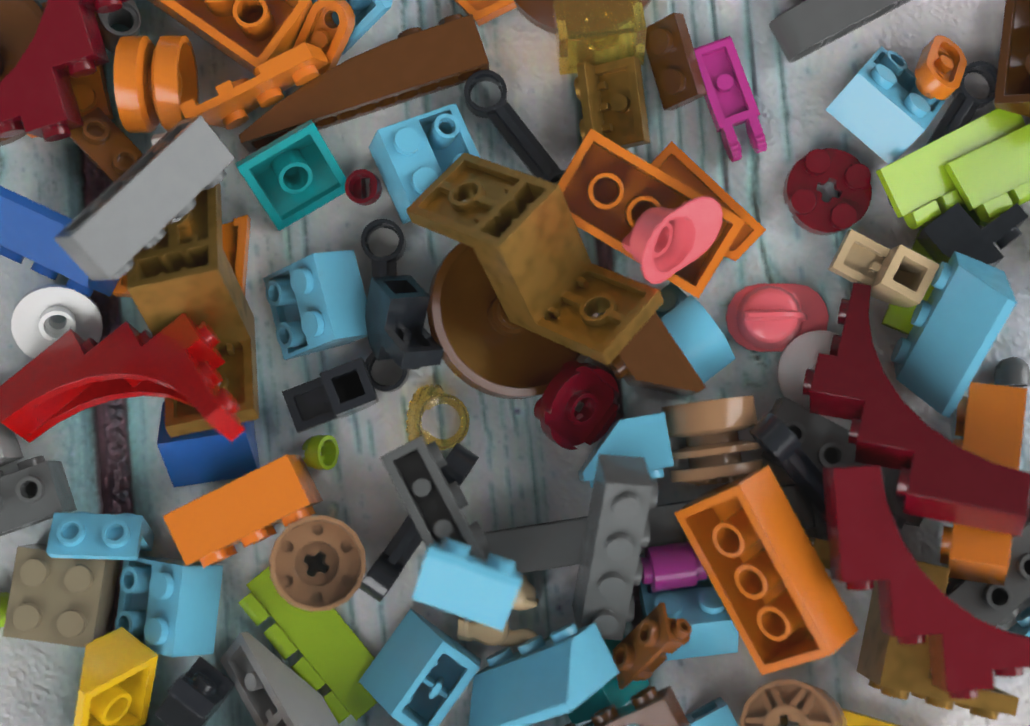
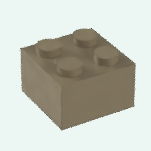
[3,543,120,648]

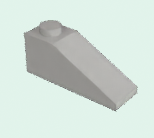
[220,632,340,726]

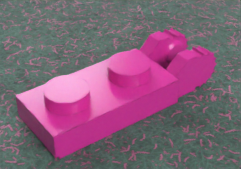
[694,36,767,162]

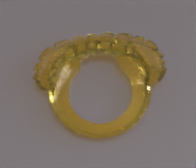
[406,384,470,450]

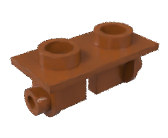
[69,107,144,183]
[612,602,692,689]

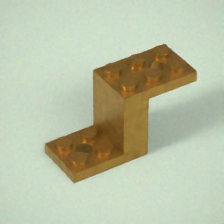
[406,152,664,366]
[127,183,259,438]
[808,536,1019,720]

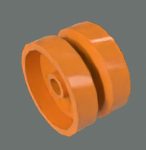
[113,35,199,133]

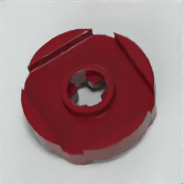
[783,148,872,235]
[534,360,619,450]

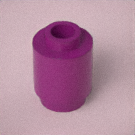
[639,541,707,592]

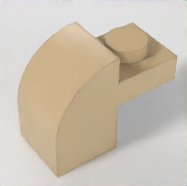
[828,229,940,307]

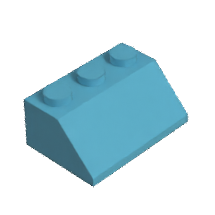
[891,251,1017,418]
[468,622,619,726]

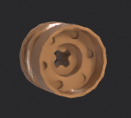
[661,396,763,486]
[269,515,366,612]
[740,680,847,726]

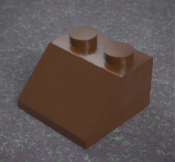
[606,312,706,397]

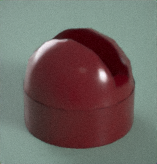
[345,169,383,206]

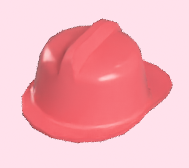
[622,197,723,284]
[726,283,829,352]

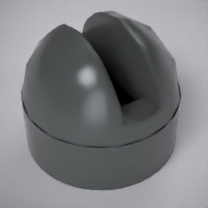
[994,357,1030,387]

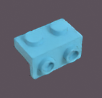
[46,512,154,560]

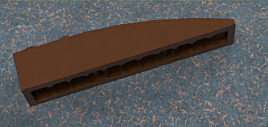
[238,14,489,153]

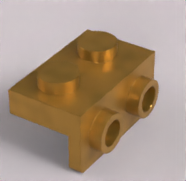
[574,56,650,149]

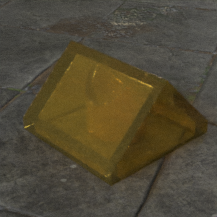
[552,0,647,75]

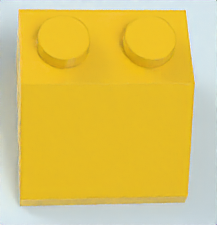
[73,627,158,726]

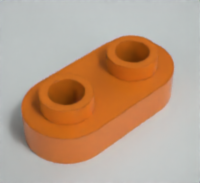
[293,0,355,75]
[914,35,967,100]

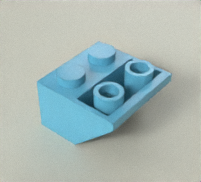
[825,46,945,164]
[369,103,480,224]
[263,250,368,360]
[578,412,674,488]
[412,537,523,631]
[115,556,223,657]
[638,575,739,661]
[359,609,481,726]

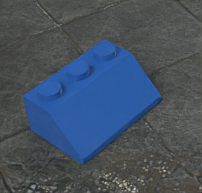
[0,186,119,297]

